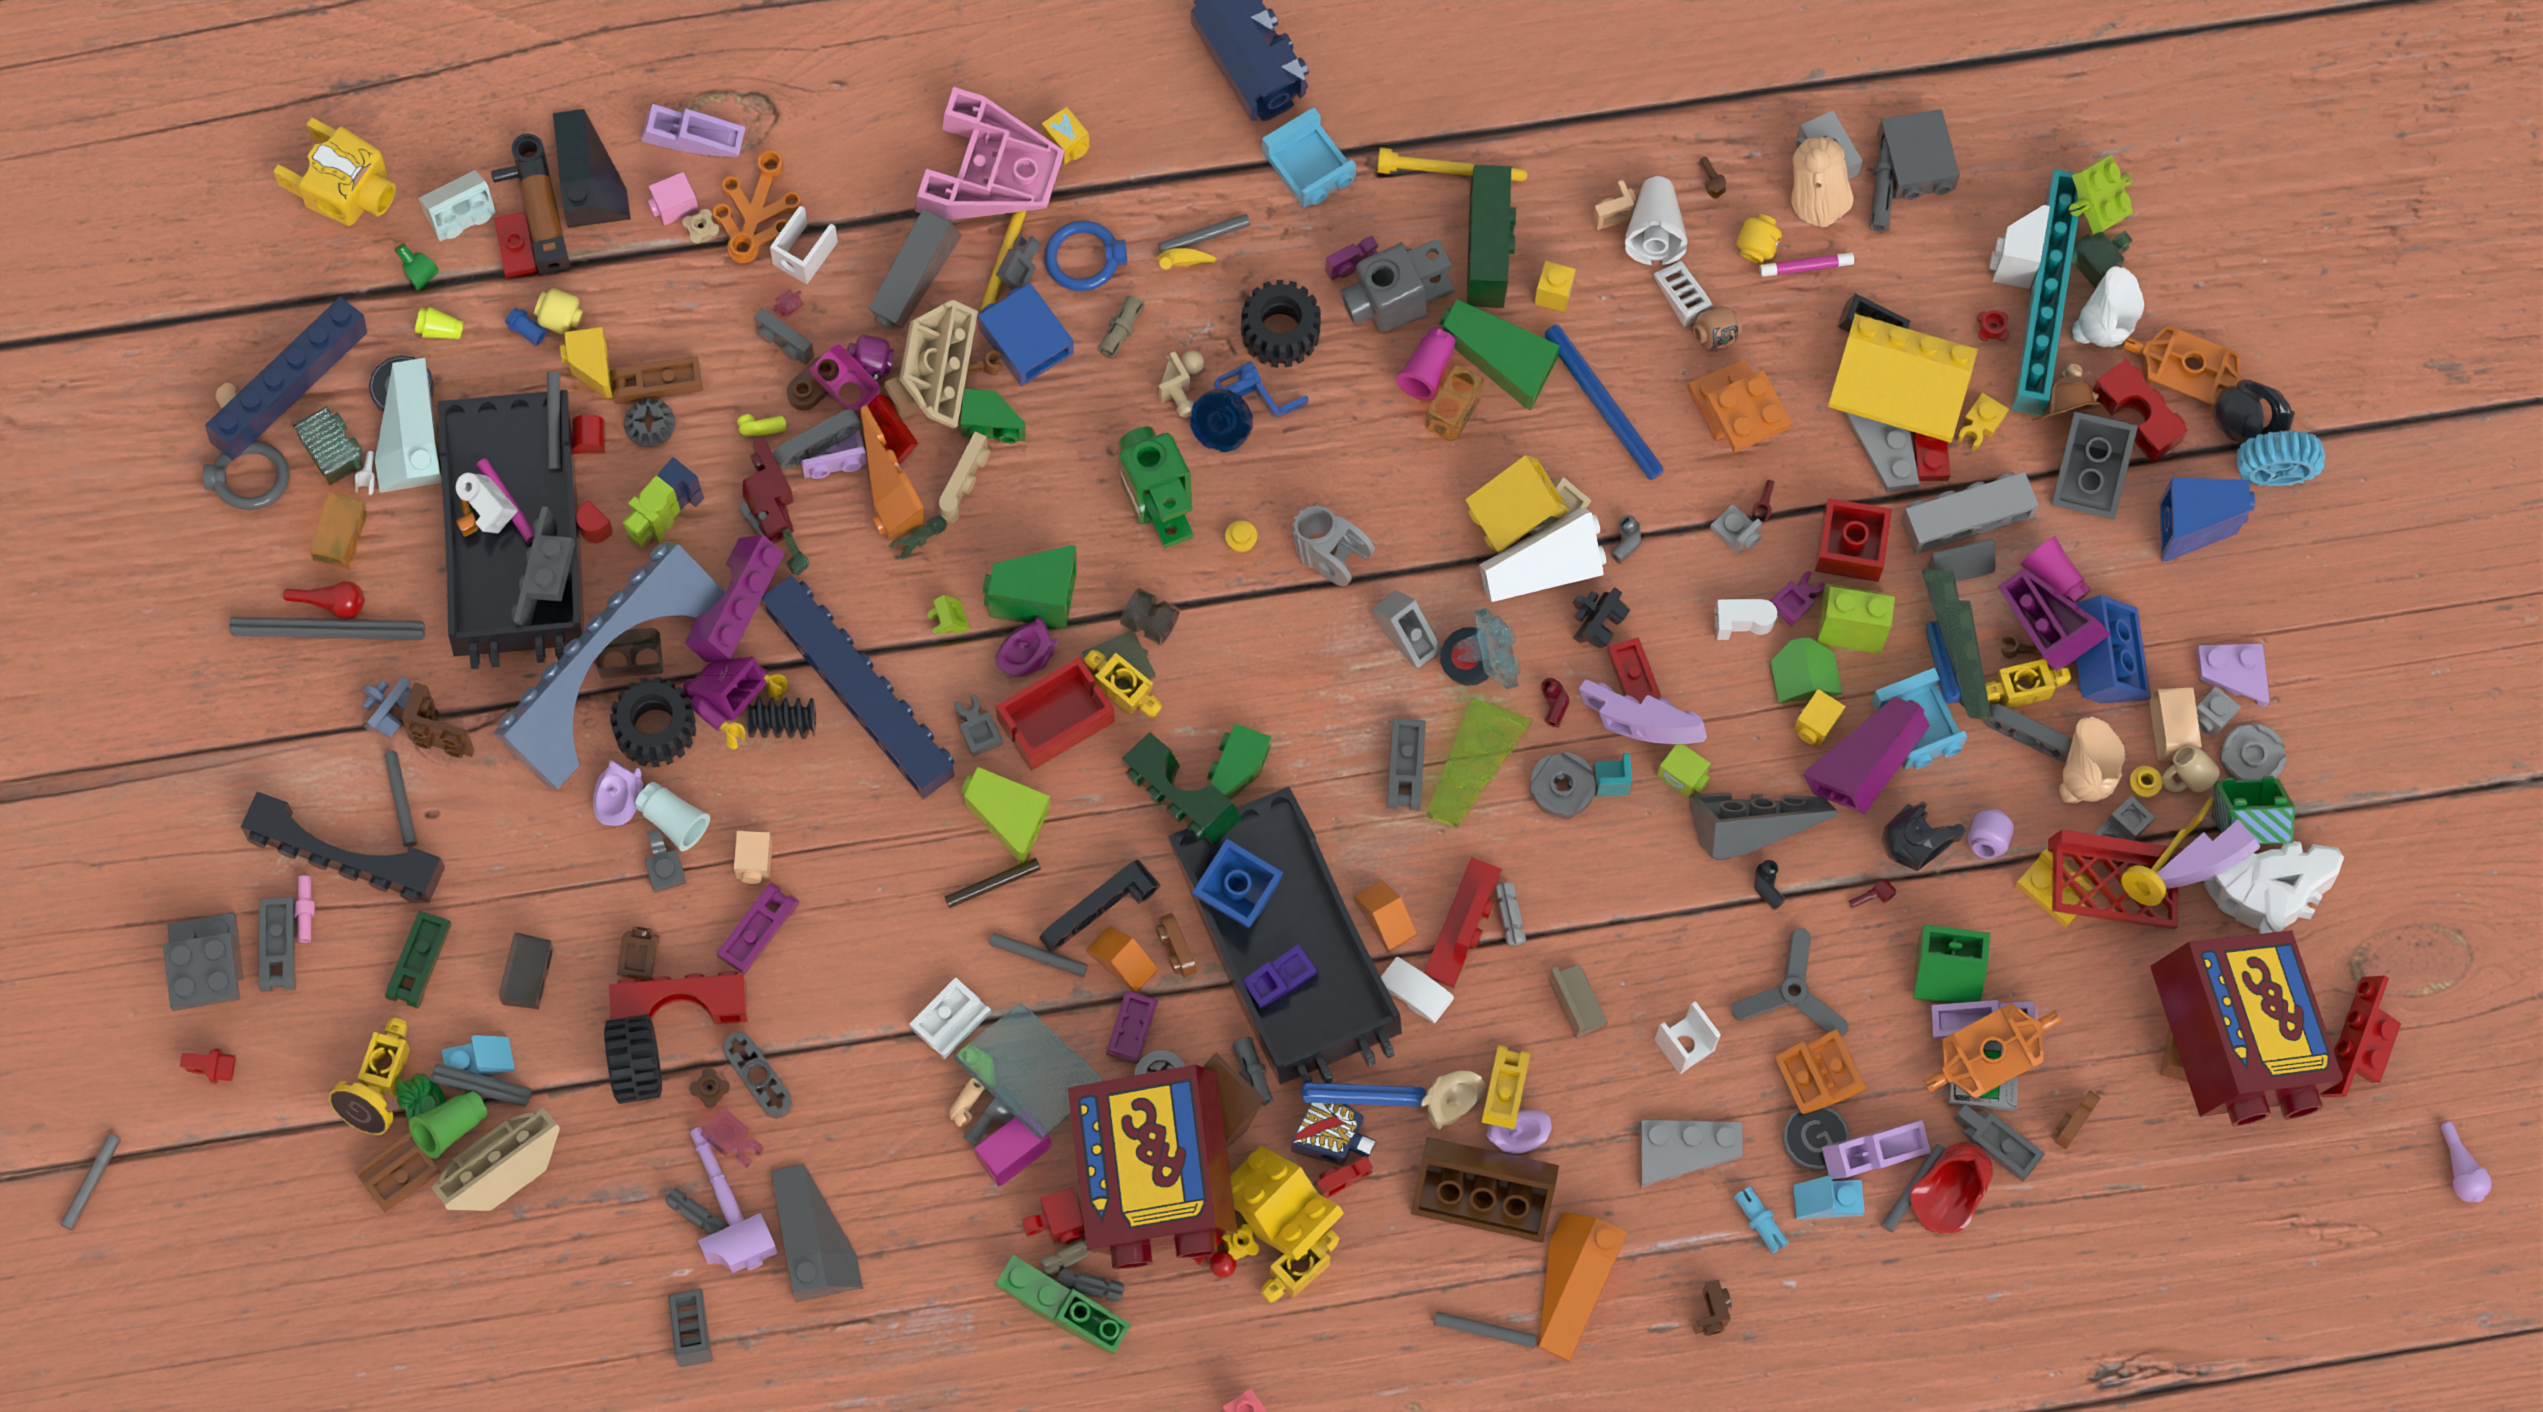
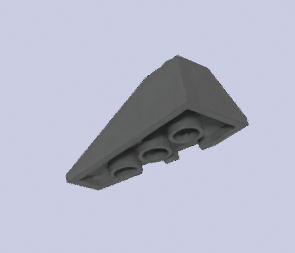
[1690,793,1837,860]
[771,1164,863,1302]

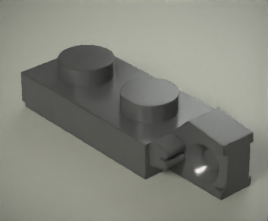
[1954,1104,2045,1182]

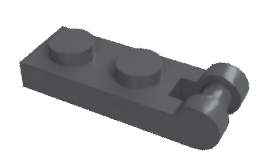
[1387,718,1426,811]
[259,897,296,992]

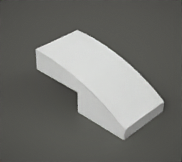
[1381,957,1454,1024]

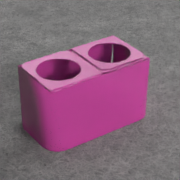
[807,342,879,412]
[974,1110,1052,1186]

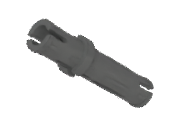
[1869,138,1895,232]

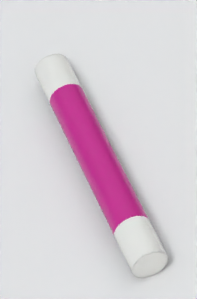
[1759,252,1854,277]

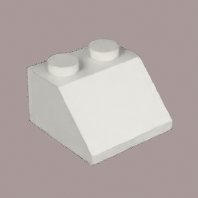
[1989,205,2050,289]

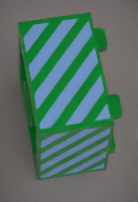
[2212,776,2295,844]

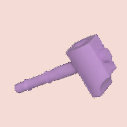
[690,1127,778,1273]

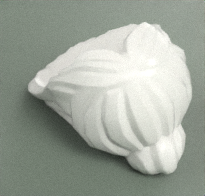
[2072,266,2145,347]

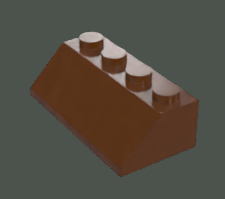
[1411,1137,1559,1243]

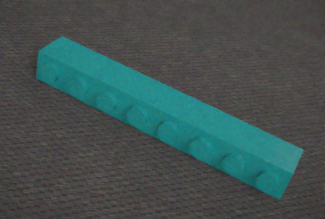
[2011,169,2079,416]

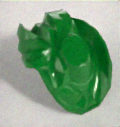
[395,1073,446,1123]

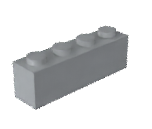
[1901,472,2039,554]

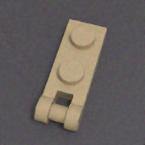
[939,432,990,524]

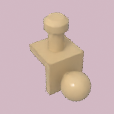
[1159,351,1204,417]

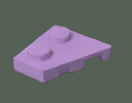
[2196,644,2270,707]

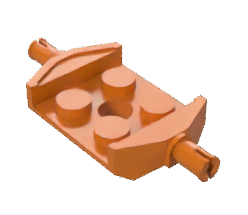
[2122,326,2243,411]
[1923,1003,2062,1099]

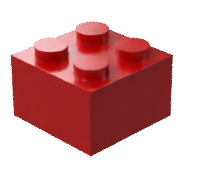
[1815,498,1892,582]

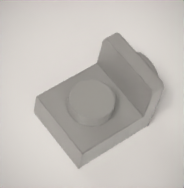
[1710,504,1763,555]
[2196,686,2241,738]

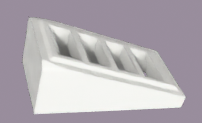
[1653,261,1713,327]

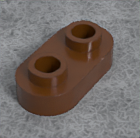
[787,356,839,411]

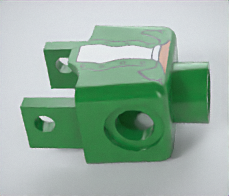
[1118,426,1194,549]

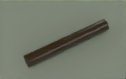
[944,858,1041,909]

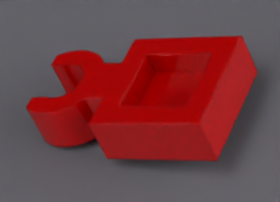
[1316,1156,1373,1199]

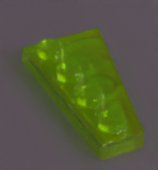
[1427,697,1533,828]

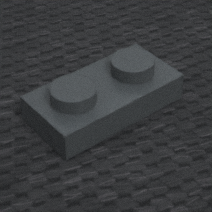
[754,308,814,365]

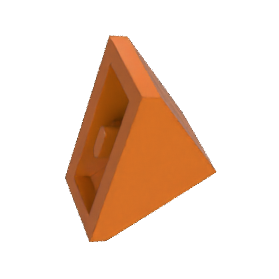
[1354,880,1417,952]
[1086,926,1158,993]

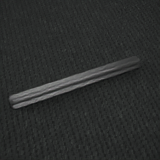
[229,617,425,640]

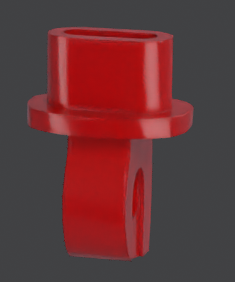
[179,1048,236,1084]

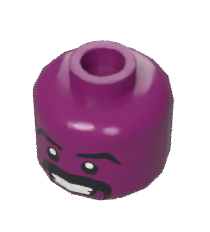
[847,334,894,380]

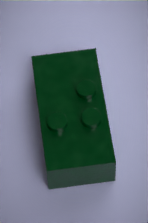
[1466,165,1516,308]

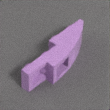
[1579,679,1707,744]

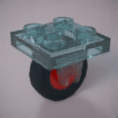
[1440,608,1520,689]

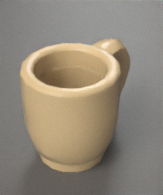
[2162,745,2220,792]

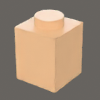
[734,831,773,884]

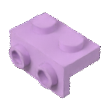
[801,429,867,479]

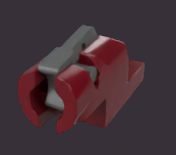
[739,437,794,544]

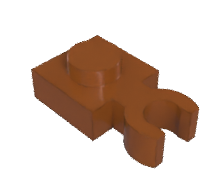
[2055,1090,2101,1149]

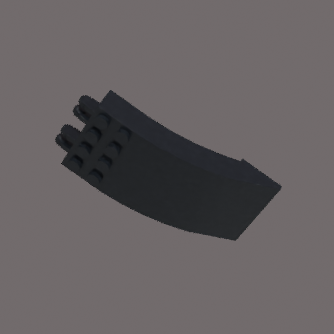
[438,390,584,669]
[1168,786,1402,1085]

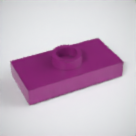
[1106,990,1158,1064]

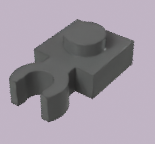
[955,695,1003,757]

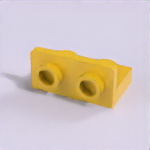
[2015,849,2096,928]

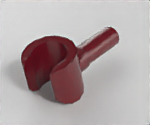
[1752,480,1774,522]
[1849,880,1896,908]

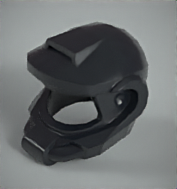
[2213,380,2295,444]
[1882,801,1965,871]

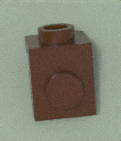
[1693,1280,1732,1336]

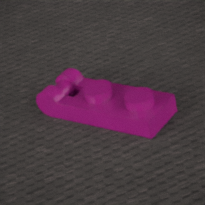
[717,882,799,975]

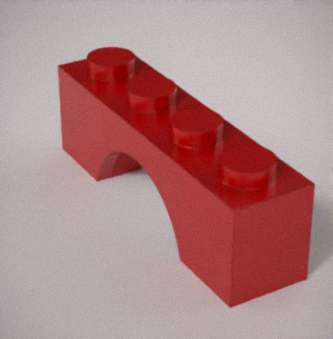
[609,971,748,1024]

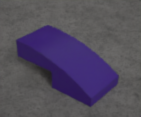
[1242,944,1319,1008]

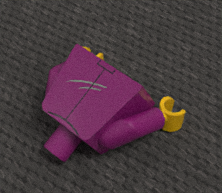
[683,657,787,749]

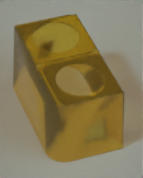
[1425,364,1484,441]
[310,490,368,569]

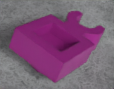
[1325,236,1379,281]
[1770,571,1825,627]

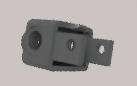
[1340,238,1454,333]

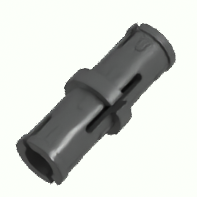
[1232,1037,1274,1107]

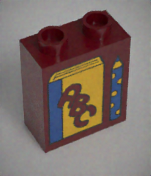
[2150,930,2343,1127]
[1068,1064,1238,1269]

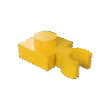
[1957,392,2009,452]

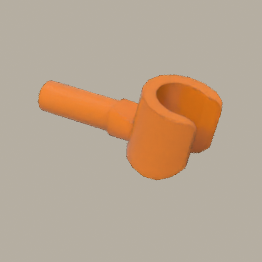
[456,498,478,537]

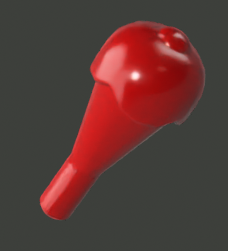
[283,581,365,618]

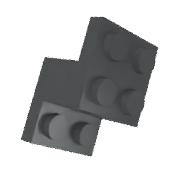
[163,913,244,1011]

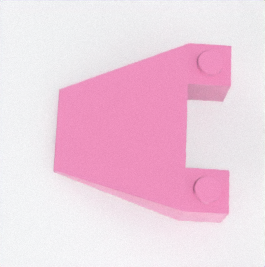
[915,87,1065,220]

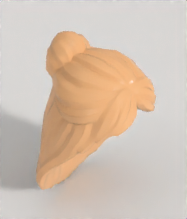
[1791,137,1854,228]
[2059,716,2125,804]

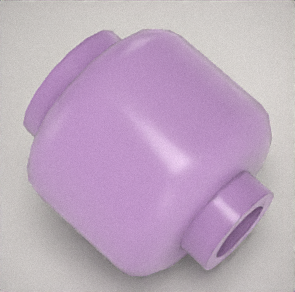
[1967,809,2014,859]

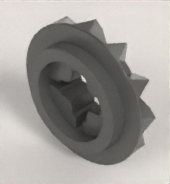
[623,397,675,447]

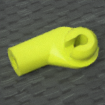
[737,414,786,437]

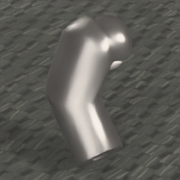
[1610,515,1642,564]

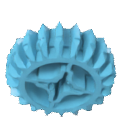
[2237,430,2325,486]

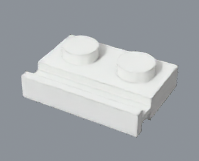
[909,977,991,1060]

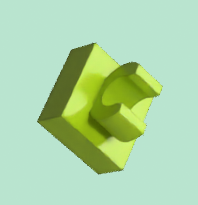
[927,595,970,635]

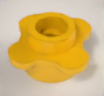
[1221,1224,1259,1260]

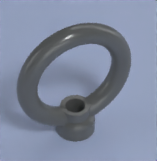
[203,441,290,510]

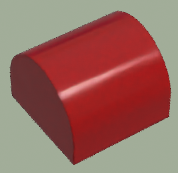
[572,414,605,454]
[576,500,613,543]

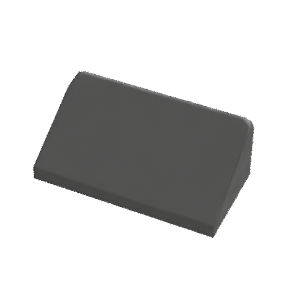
[1927,539,1995,586]

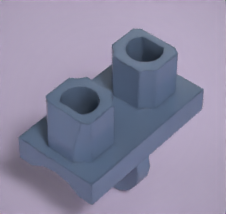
[361,677,411,738]

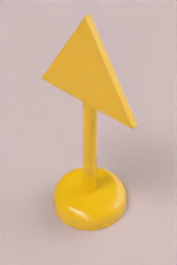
[2121,796,2214,906]

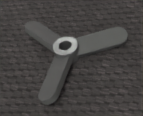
[1731,928,1848,1036]

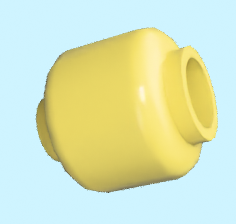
[534,288,584,334]

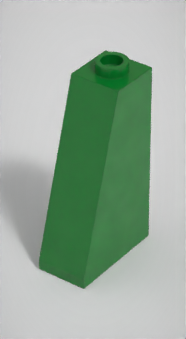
[1439,299,1560,410]

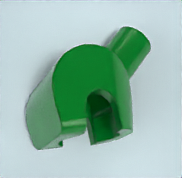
[394,243,439,291]

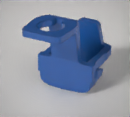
[1214,361,1309,418]

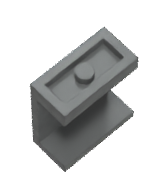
[1877,109,1960,200]

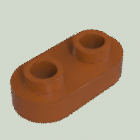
[1155,913,1197,978]

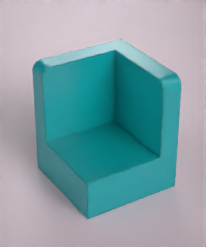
[1594,753,1632,797]

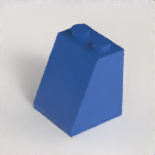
[2159,477,2255,561]

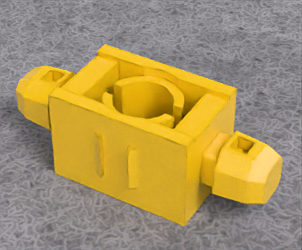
[1084,650,1162,719]
[1979,659,2071,709]
[357,1017,411,1099]
[1260,1229,1340,1303]

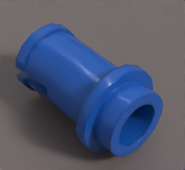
[505,308,547,346]

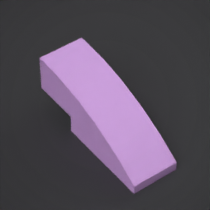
[640,104,745,157]
[2157,820,2261,889]
[1932,1000,2038,1042]
[1822,1120,1931,1180]

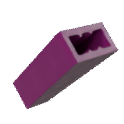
[1803,697,1930,814]

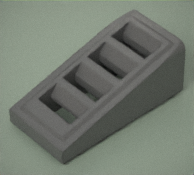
[668,1289,713,1367]

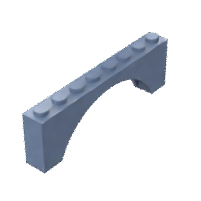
[493,542,725,789]

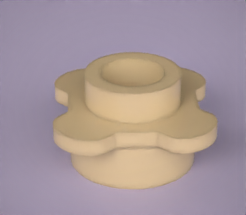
[682,209,719,244]

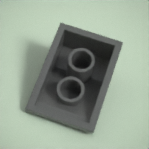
[2052,410,2138,519]

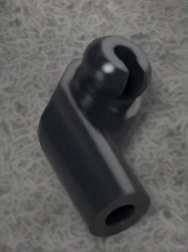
[1754,860,1786,910]

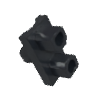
[1573,587,1630,648]

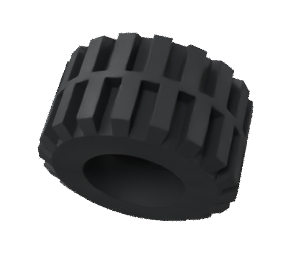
[1241,280,1321,368]
[610,677,696,767]
[604,1014,662,1104]

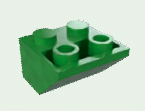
[1913,924,1990,1004]

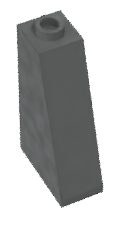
[869,209,962,329]

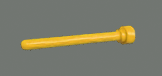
[1377,148,1528,181]
[980,211,1027,311]

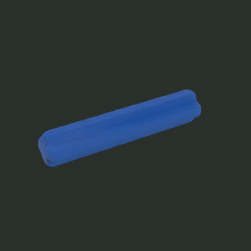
[1925,620,1961,704]

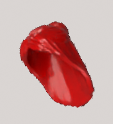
[1910,1142,1993,1235]

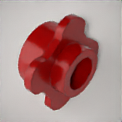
[1977,310,2010,341]

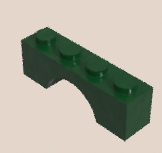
[1121,732,1242,846]

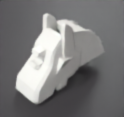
[2203,841,2344,934]

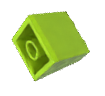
[1817,583,1895,654]

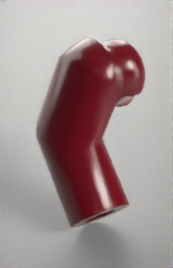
[1541,678,1570,727]

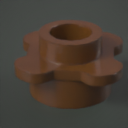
[689,1068,730,1108]

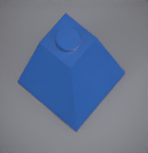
[1192,839,1283,929]

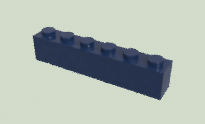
[205,296,367,461]

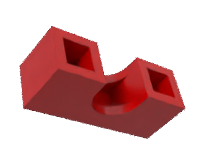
[2092,359,2188,463]

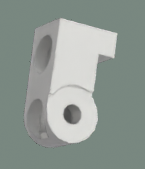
[456,473,518,533]
[1714,599,1777,640]

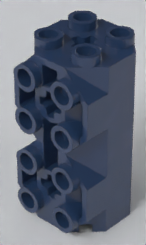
[1191,0,1309,121]

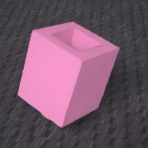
[647,172,699,226]

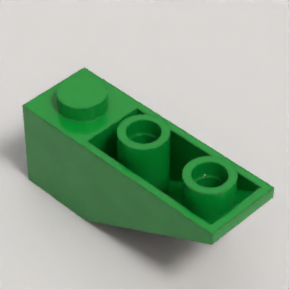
[1207,724,1271,800]

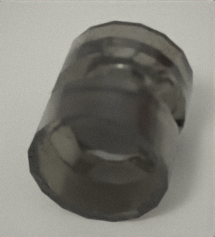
[1120,587,1180,645]

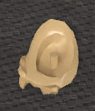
[1421,1070,1486,1130]

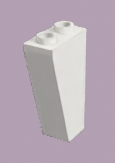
[1479,507,1606,602]

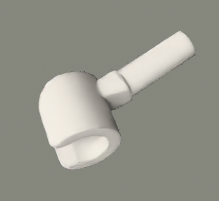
[355,451,375,495]

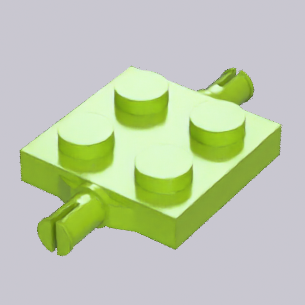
[2069,155,2133,234]

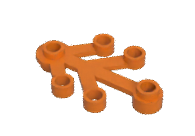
[712,150,802,264]

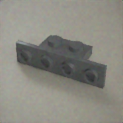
[512,506,575,627]

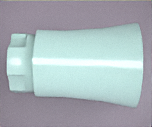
[635,782,710,851]

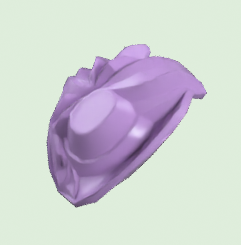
[593,760,643,826]
[1486,1109,1552,1154]

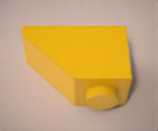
[560,327,613,399]

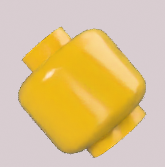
[1736,214,1782,263]

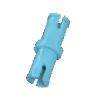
[1734,1186,1789,1254]

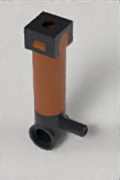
[491,134,571,276]

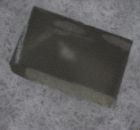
[594,628,663,679]
[499,932,554,1010]

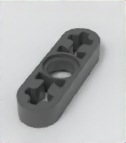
[773,409,862,470]
[1983,704,2072,762]
[723,1032,792,1119]

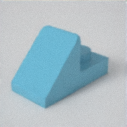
[441,1035,515,1077]
[1793,1176,1865,1219]

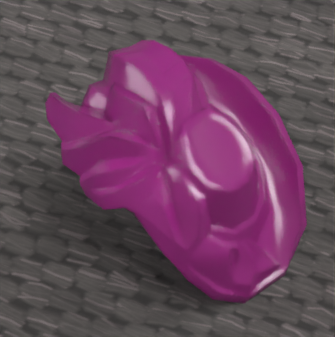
[996,617,1058,677]

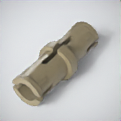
[1097,295,1145,359]

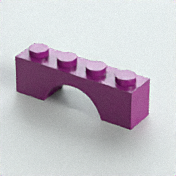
[684,534,785,662]

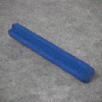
[1300,1082,1426,1107]

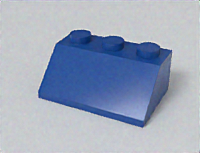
[2075,595,2151,703]

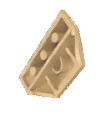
[900,300,978,429]
[431,1108,560,1211]

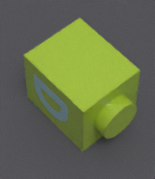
[1657,744,1711,799]

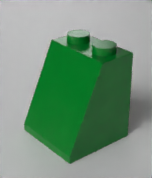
[983,545,1077,629]

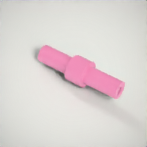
[294,876,315,943]

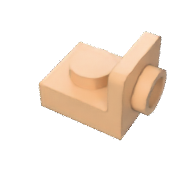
[1592,180,1637,230]

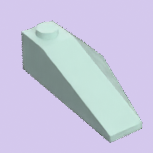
[375,358,442,493]

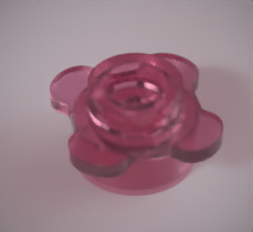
[772,289,804,317]

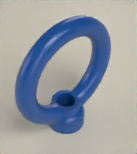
[1044,220,1127,292]

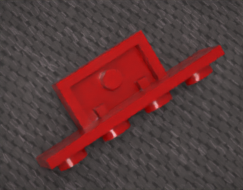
[1424,857,1502,988]
[2319,975,2401,1097]

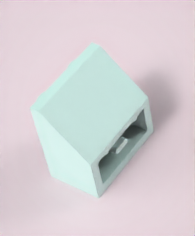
[418,170,496,241]

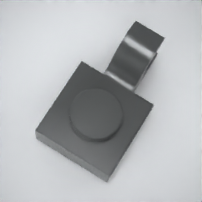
[996,236,1040,290]
[645,829,687,893]

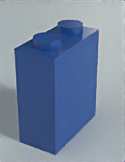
[978,283,1074,386]

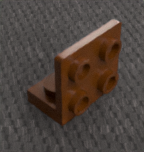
[402,682,475,758]

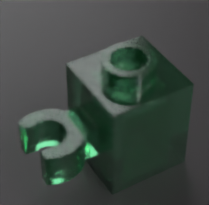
[2072,231,2133,288]

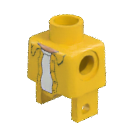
[273,117,396,226]

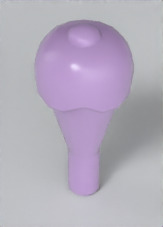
[2440,1121,2492,1202]

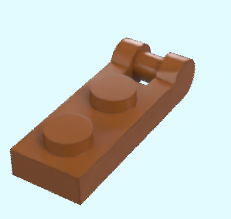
[610,356,703,404]

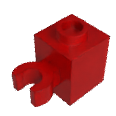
[1022,1187,1085,1244]

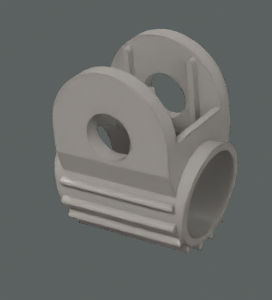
[1292,504,1375,586]

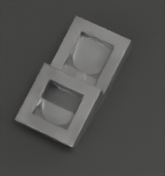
[2093,795,2156,864]

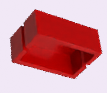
[996,656,1115,771]

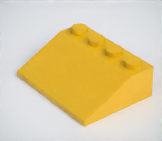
[1828,314,1978,443]

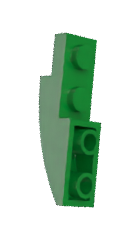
[994,1255,1131,1354]

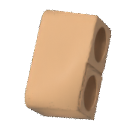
[2150,688,2202,762]

